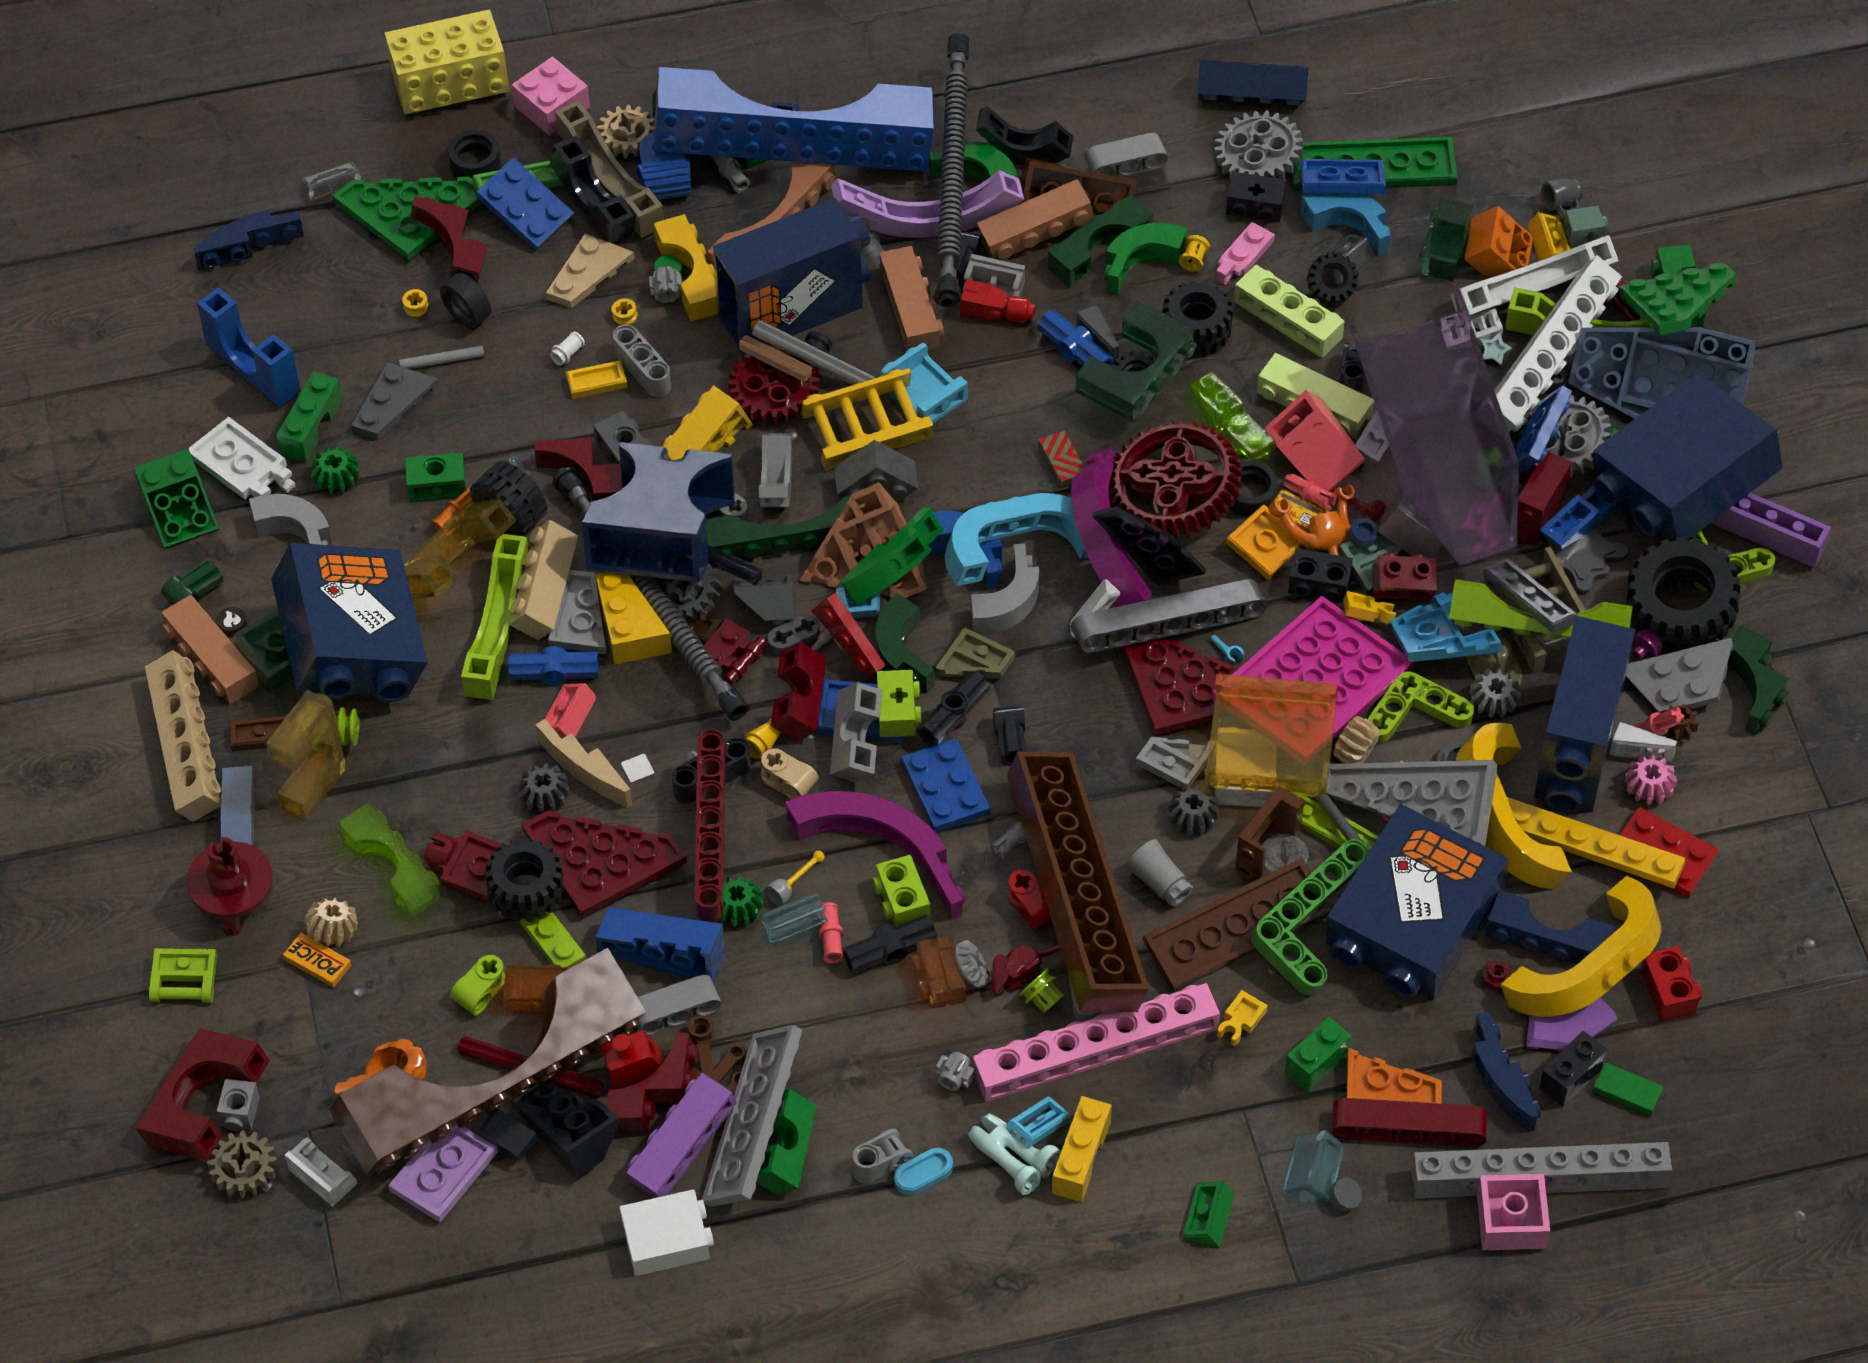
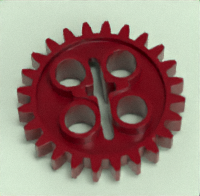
[728,345,820,425]

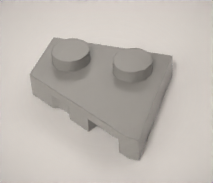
[1136,737,1217,789]

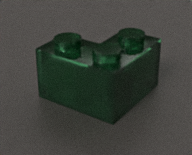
[1419,197,1474,282]

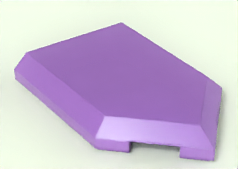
[1526,997,1617,1053]

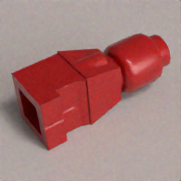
[960,280,1036,323]

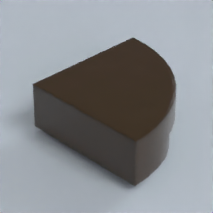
[688,617,722,645]

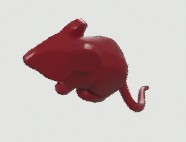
[991,944,1060,994]

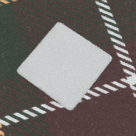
[621,754,654,782]

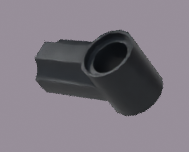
[954,231,982,283]
[993,706,1026,765]

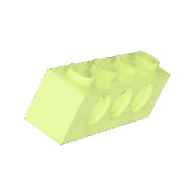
[1234,265,1345,358]

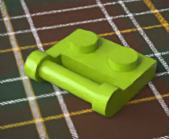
[149,948,217,1003]

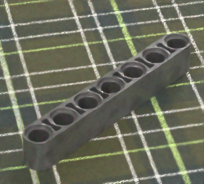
[1071,579,1268,653]

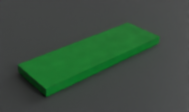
[1291,137,1458,191]

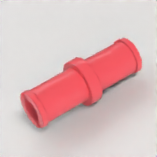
[818,902,843,964]

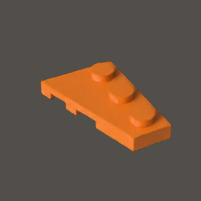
[1346,1048,1442,1104]

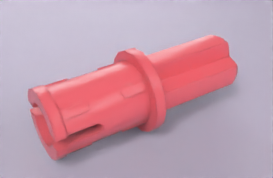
[1283,474,1337,511]
[1634,707,1684,735]

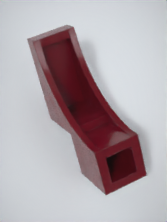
[410,196,487,284]
[534,438,623,501]
[606,1033,699,1133]

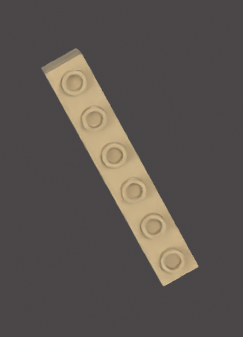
[145,650,221,822]

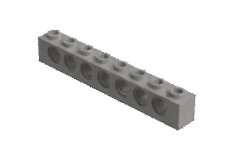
[1411,1142,1672,1199]

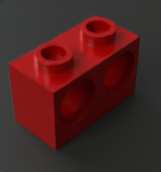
[1640,946,1702,1021]

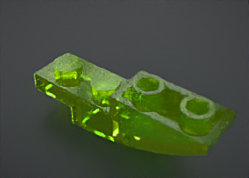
[1189,373,1276,461]

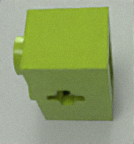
[877,670,921,737]

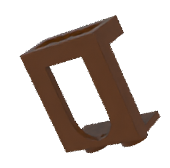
[1235,786,1304,880]

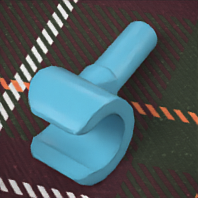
[1210,635,1244,666]

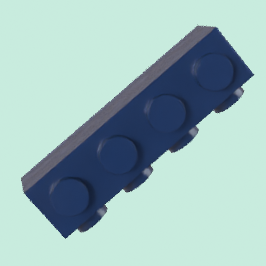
[1198,60,1309,105]

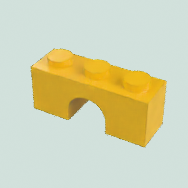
[1052,1096,1112,1202]

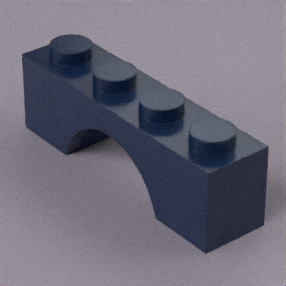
[1486,890,1617,964]

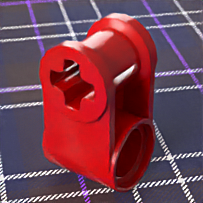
[1008,870,1051,930]

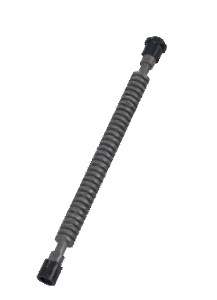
[933,33,969,308]
[552,467,749,721]

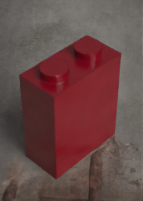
[1511,452,1572,545]

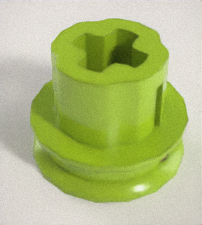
[1019,968,1064,1014]

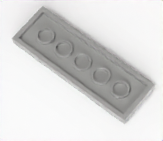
[702,1025,802,1207]

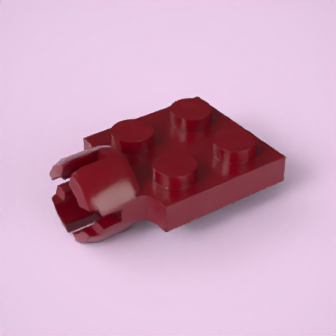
[424,830,507,904]

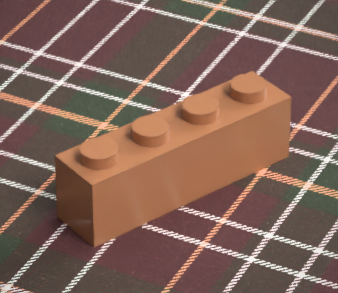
[977,179,1094,260]
[879,246,944,352]
[161,594,259,705]

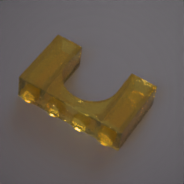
[404,498,517,600]
[266,690,346,821]

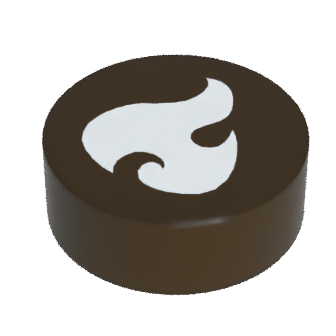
[216,607,247,637]

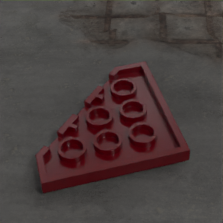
[1122,638,1237,736]
[521,811,687,918]

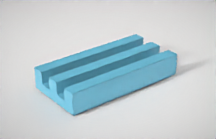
[1006,1096,1071,1148]

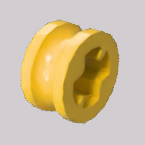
[402,289,429,317]
[611,299,638,325]

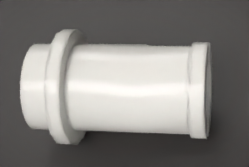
[550,331,585,366]

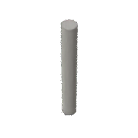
[399,345,484,369]

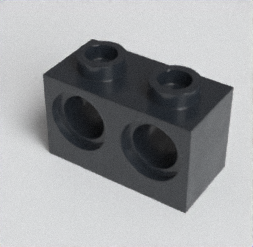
[1288,548,1353,602]

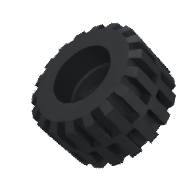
[1162,280,1233,357]
[470,461,547,536]
[485,838,564,922]

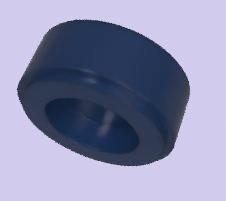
[1349,518,1379,548]

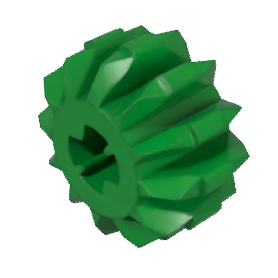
[310,445,360,495]
[712,874,763,928]

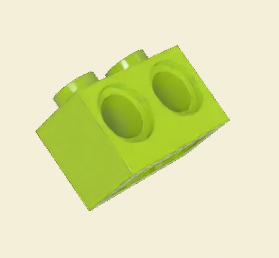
[872,854,930,926]

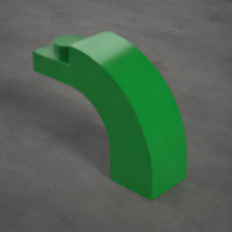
[929,140,1018,182]
[1104,223,1188,295]

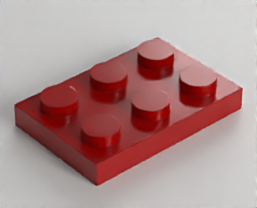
[1620,807,1719,898]

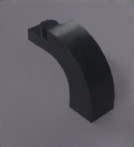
[976,106,1074,165]

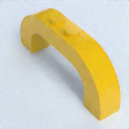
[1456,723,1572,889]
[1501,876,1661,1017]

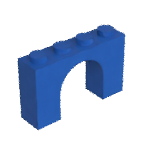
[197,287,301,408]

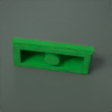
[1182,1181,1234,1247]

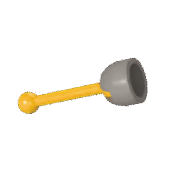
[765,850,825,906]

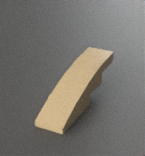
[535,719,632,808]

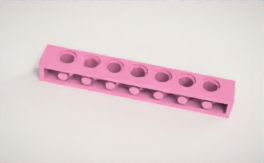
[973,983,1220,1103]

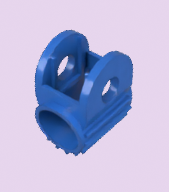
[636,132,691,200]

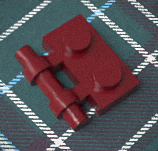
[704,619,767,685]

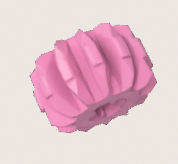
[1624,754,1677,806]

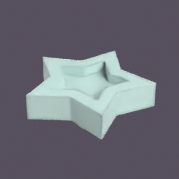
[1481,332,1513,366]

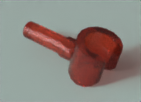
[1347,497,1386,522]

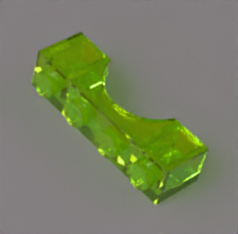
[338,803,440,919]

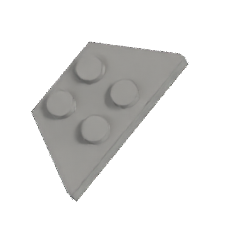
[1625,638,1734,713]

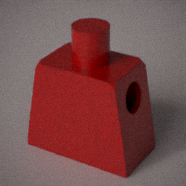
[602,1031,665,1090]

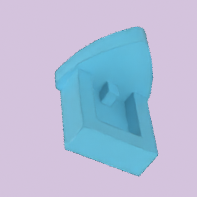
[836,586,880,618]

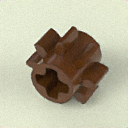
[1664,704,1699,741]

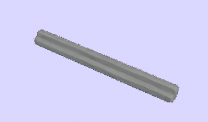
[752,320,876,385]

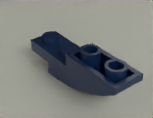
[193,209,304,270]
[1471,1011,1541,1132]

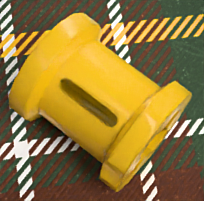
[1178,235,1210,272]

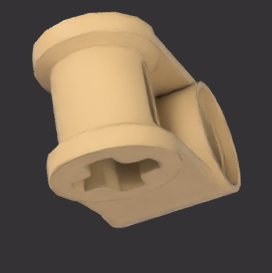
[761,749,819,800]

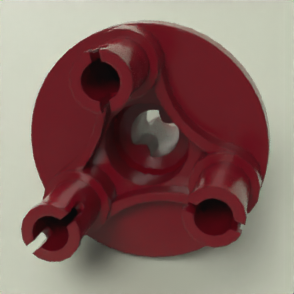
[186,837,273,936]

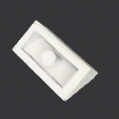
[1070,579,1120,638]

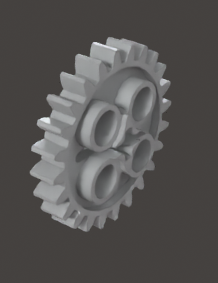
[1214,111,1304,180]
[1519,395,1613,478]

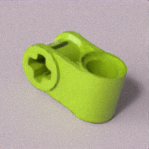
[450,955,506,1016]

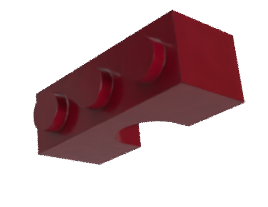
[770,642,826,741]

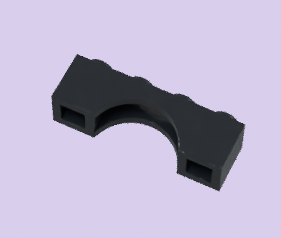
[549,135,635,243]

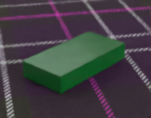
[1593,1062,1664,1116]

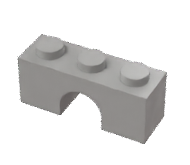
[830,682,882,782]

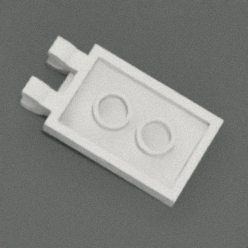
[189,417,296,500]

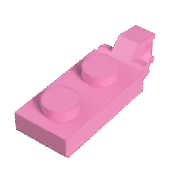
[1216,222,1275,285]

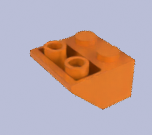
[1465,206,1533,277]

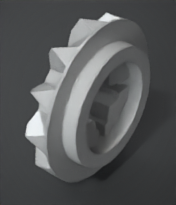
[955,940,989,988]

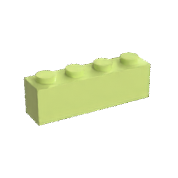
[1257,353,1375,440]

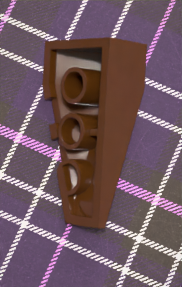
[1019,158,1137,213]

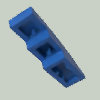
[1539,486,1623,549]

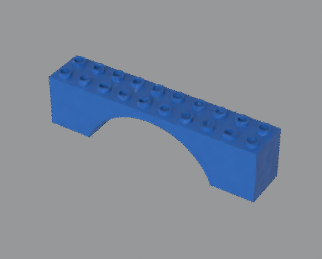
[654,67,934,172]

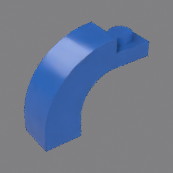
[929,511,1003,590]

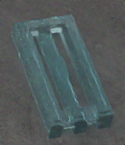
[762,891,828,943]

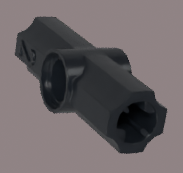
[917,671,990,747]
[843,915,937,974]

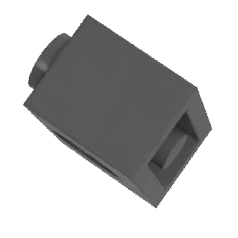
[593,411,652,464]

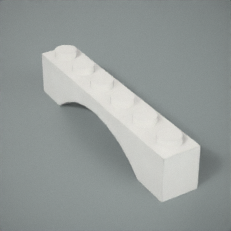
[1450,235,1619,320]

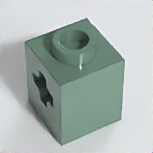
[1563,206,1608,249]

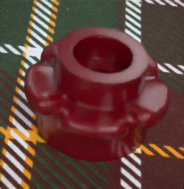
[1482,961,1512,990]

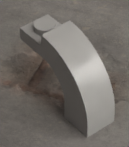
[759,433,792,507]
[249,494,332,545]
[971,544,1039,635]

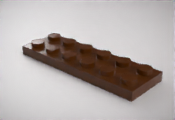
[1142,858,1332,991]

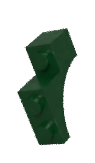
[1727,625,1789,736]

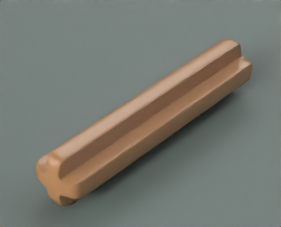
[739,335,812,382]

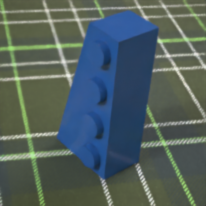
[595,907,725,984]

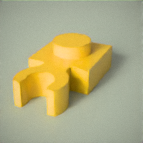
[1343,591,1396,624]
[1217,990,1268,1046]

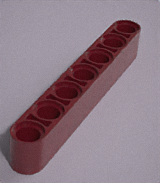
[695,729,726,922]

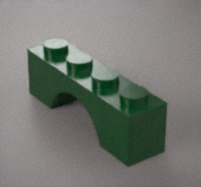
[1048,195,1153,288]

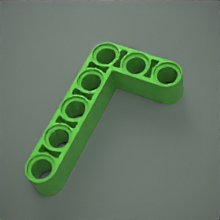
[1251,839,1369,996]

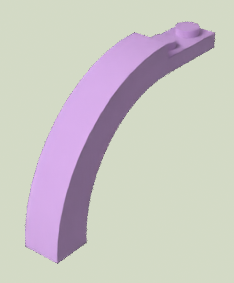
[831,170,1024,238]

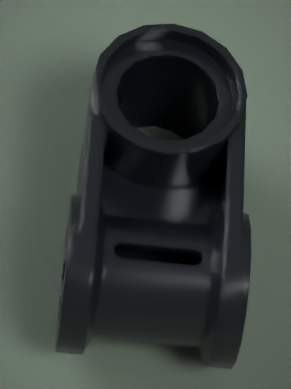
[1339,343,1373,393]

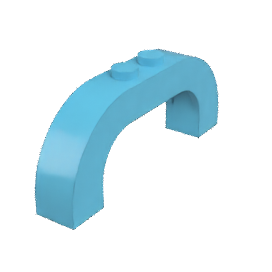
[945,493,1088,586]

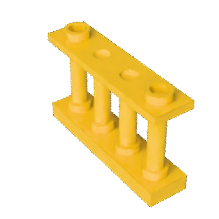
[802,368,933,471]

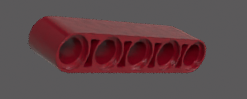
[1332,1098,1487,1147]

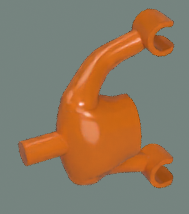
[1269,484,1355,556]

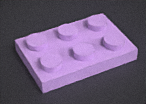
[388,1125,498,1222]

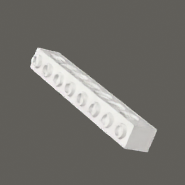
[1477,255,1622,437]

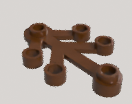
[688,1015,746,1126]

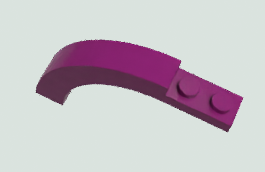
[1071,447,1152,607]
[785,791,965,920]

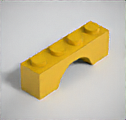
[653,214,718,322]

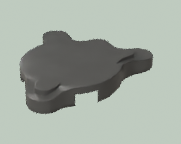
[1543,528,1628,594]

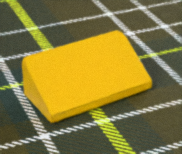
[1527,212,1570,261]

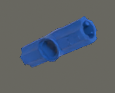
[1038,310,1114,378]
[508,646,599,685]

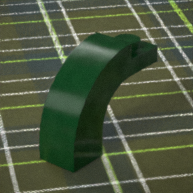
[876,593,934,693]

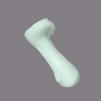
[968,1113,1061,1195]

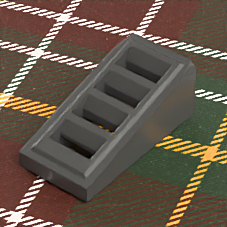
[1076,306,1119,365]

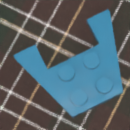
[1390,592,1502,662]

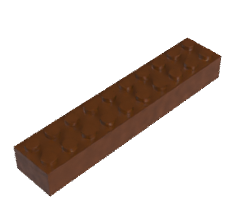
[1007,751,1149,1012]

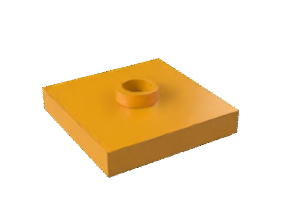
[1225,505,1305,580]

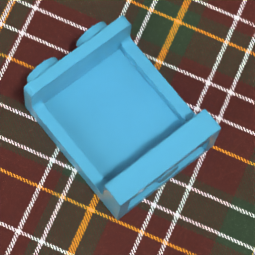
[881,342,968,423]

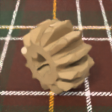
[1333,716,1380,764]
[305,897,358,947]

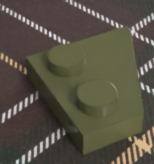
[936,627,1015,679]

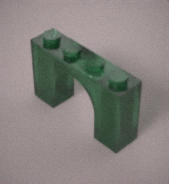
[1075,301,1196,422]

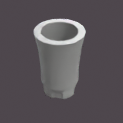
[1126,839,1193,907]

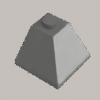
[734,575,795,625]

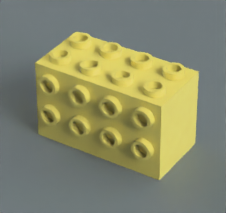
[384,9,510,115]

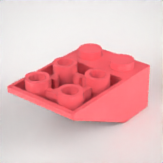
[1265,390,1365,492]

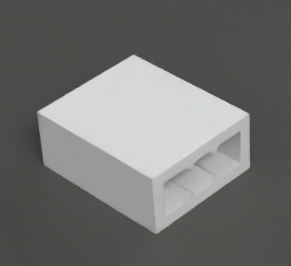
[619,1189,714,1276]

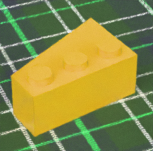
[662,385,753,460]
[595,572,672,665]

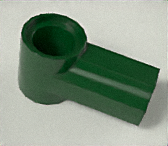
[161,561,224,605]

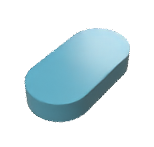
[894,1148,953,1196]

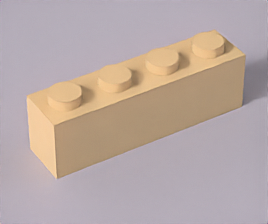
[509,520,578,641]

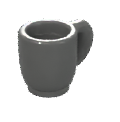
[1541,178,1582,220]

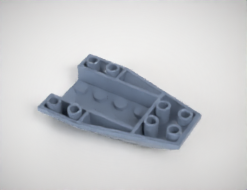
[1568,327,1756,419]

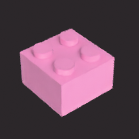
[511,56,590,136]
[1477,1174,1550,1250]

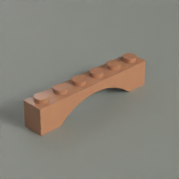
[708,162,836,267]

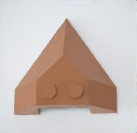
[799,482,928,598]

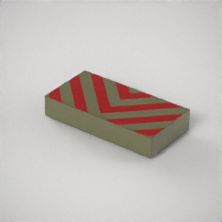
[1038,430,1084,487]

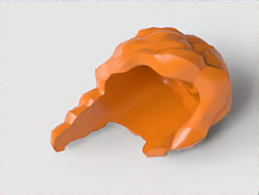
[333,1039,427,1094]

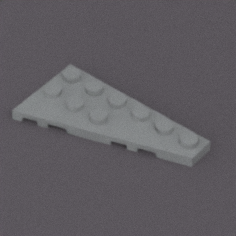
[1321,760,1498,846]

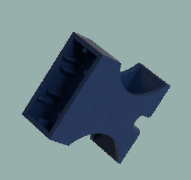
[582,442,735,582]

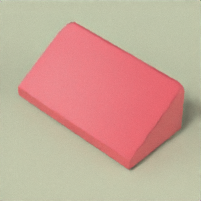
[545,683,596,739]

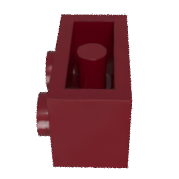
[1372,553,1437,602]

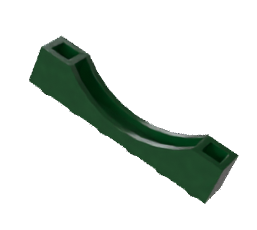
[706,496,851,559]

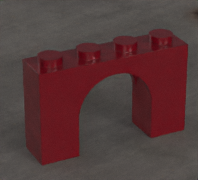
[135,1028,270,1161]

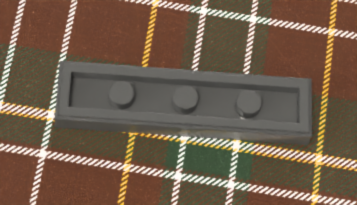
[1483,558,1577,633]

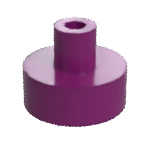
[1632,629,1663,660]

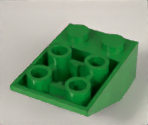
[133,448,219,548]

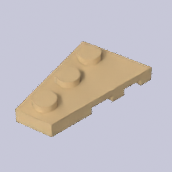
[546,234,635,309]

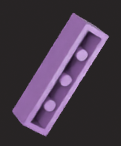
[1711,493,1831,568]
[626,1073,737,1198]

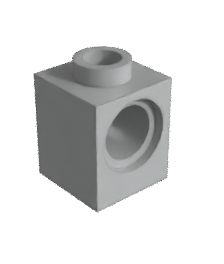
[217,1079,260,1131]

